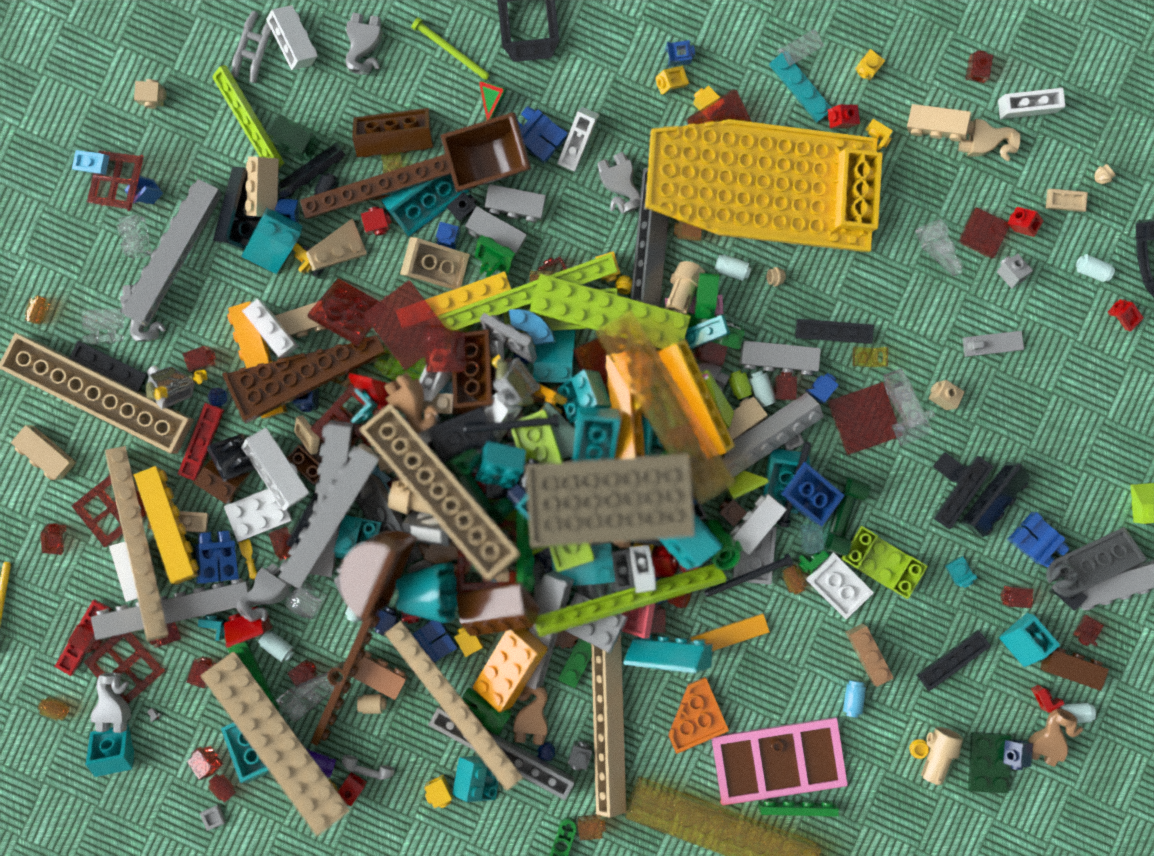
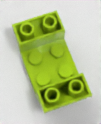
[841,526,928,599]

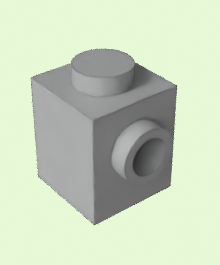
[997,254,1033,289]

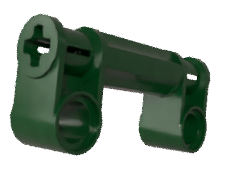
[444,449,514,525]
[822,476,870,556]

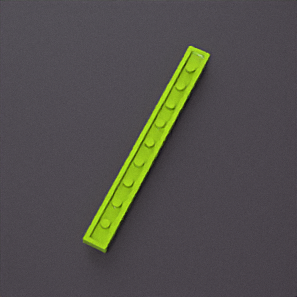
[429,253,618,338]
[535,564,726,637]

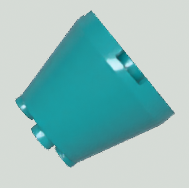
[396,563,461,623]

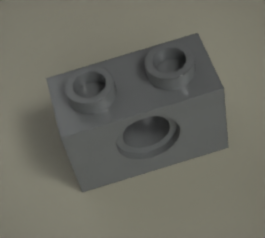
[611,550,635,591]

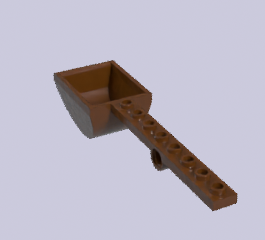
[300,112,532,219]
[310,530,417,746]

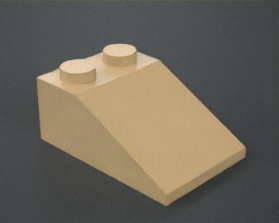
[400,237,470,290]

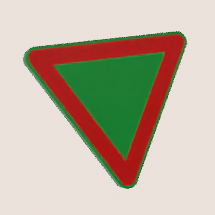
[479,81,506,120]

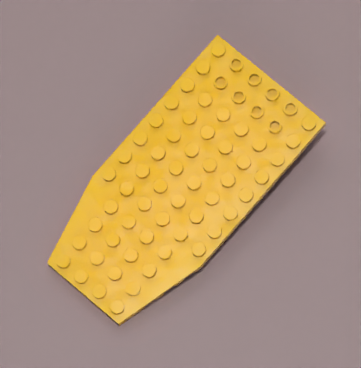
[645,119,882,252]

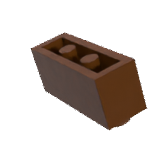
[1040,647,1109,691]

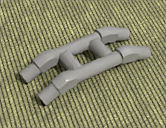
[231,11,272,83]

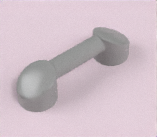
[342,755,395,780]

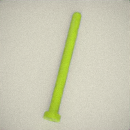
[411,17,490,80]

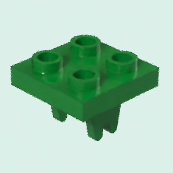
[474,234,515,278]

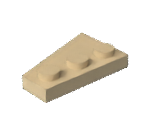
[306,218,367,271]

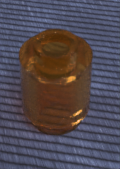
[24,295,49,325]
[782,565,807,595]
[38,696,70,721]

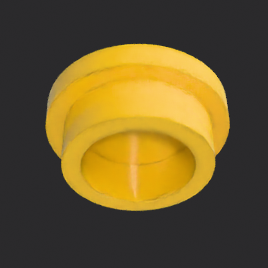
[909,739,929,759]

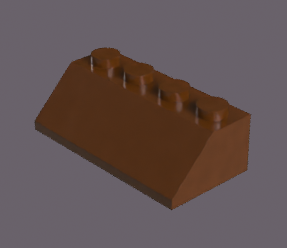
[352,108,433,157]
[451,330,492,415]
[456,583,540,636]

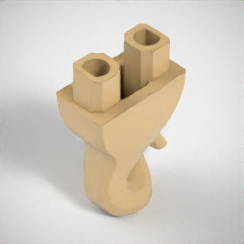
[958,119,1020,161]

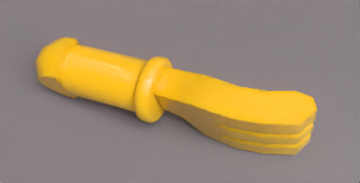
[238,539,258,580]

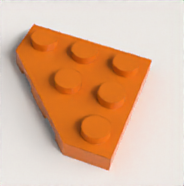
[668,677,729,754]

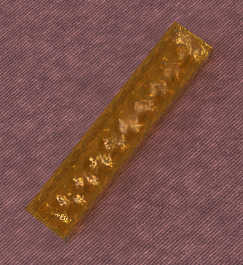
[595,310,736,504]
[625,776,821,856]

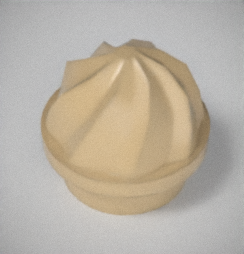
[1094,164,1116,184]
[767,267,786,286]

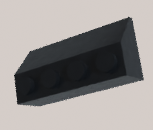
[213,167,261,250]
[960,462,1030,538]

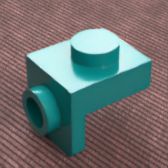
[198,614,227,641]

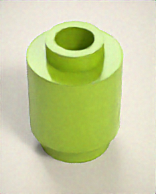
[728,370,752,400]

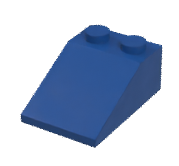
[781,462,845,526]

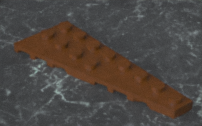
[222,335,386,424]

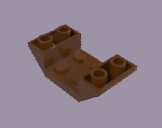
[286,402,364,485]

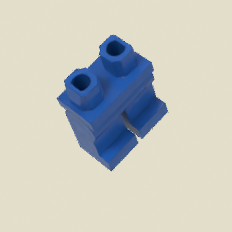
[518,106,568,165]
[1007,512,1070,568]
[195,531,239,583]
[412,620,458,670]

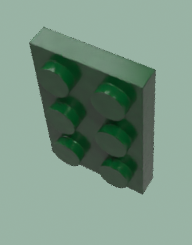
[968,732,1012,794]

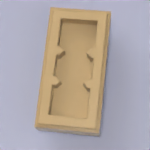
[1046,189,1088,212]
[294,415,320,455]

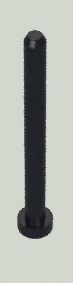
[464,414,559,433]
[777,442,812,528]
[704,553,793,597]

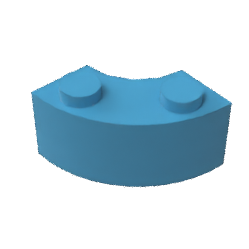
[509,309,557,346]

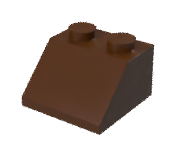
[194,459,252,504]

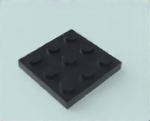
[427,406,498,477]

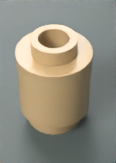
[357,694,387,714]

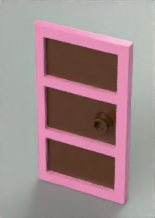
[712,717,848,806]

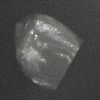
[285,581,327,619]

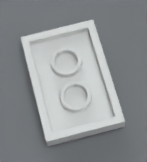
[224,489,292,542]
[806,552,874,619]

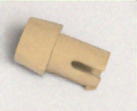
[665,261,705,315]
[388,480,431,514]
[921,727,963,785]

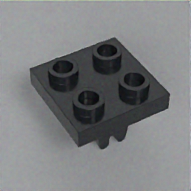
[207,433,256,482]

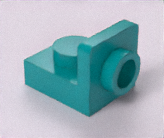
[945,556,977,588]

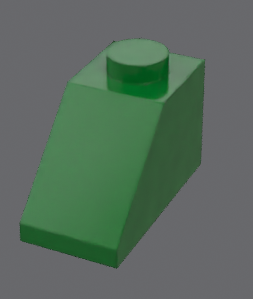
[694,273,719,319]

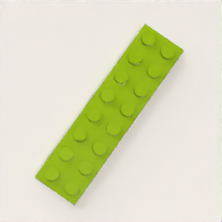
[529,274,690,349]
[511,410,596,572]

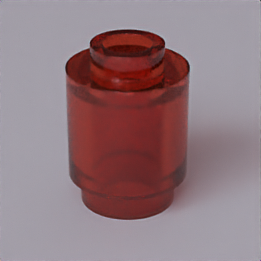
[208,774,236,803]

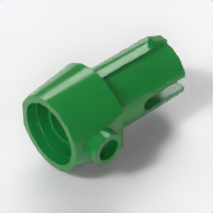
[703,520,743,570]
[462,687,512,736]

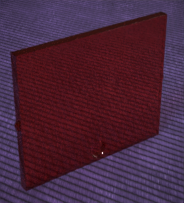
[363,279,452,371]

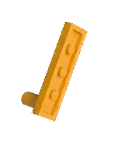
[690,613,769,651]

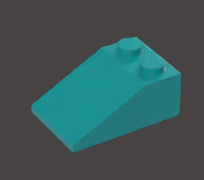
[241,207,302,274]
[533,330,576,384]
[573,406,620,462]
[762,448,810,514]
[550,542,615,585]
[221,722,271,783]

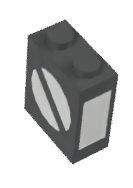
[403,511,453,546]

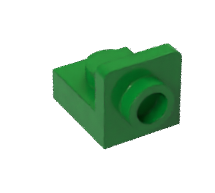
[798,551,829,575]

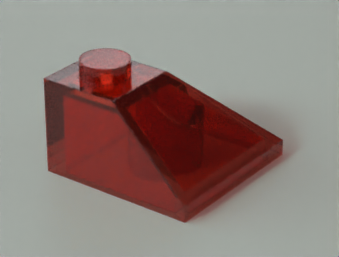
[424,328,466,373]

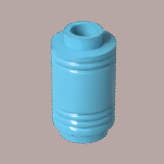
[843,680,866,718]

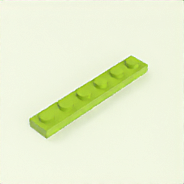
[212,65,284,170]

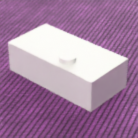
[241,428,309,511]

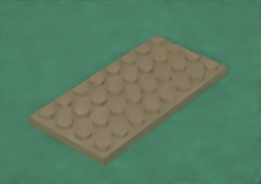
[526,454,694,547]

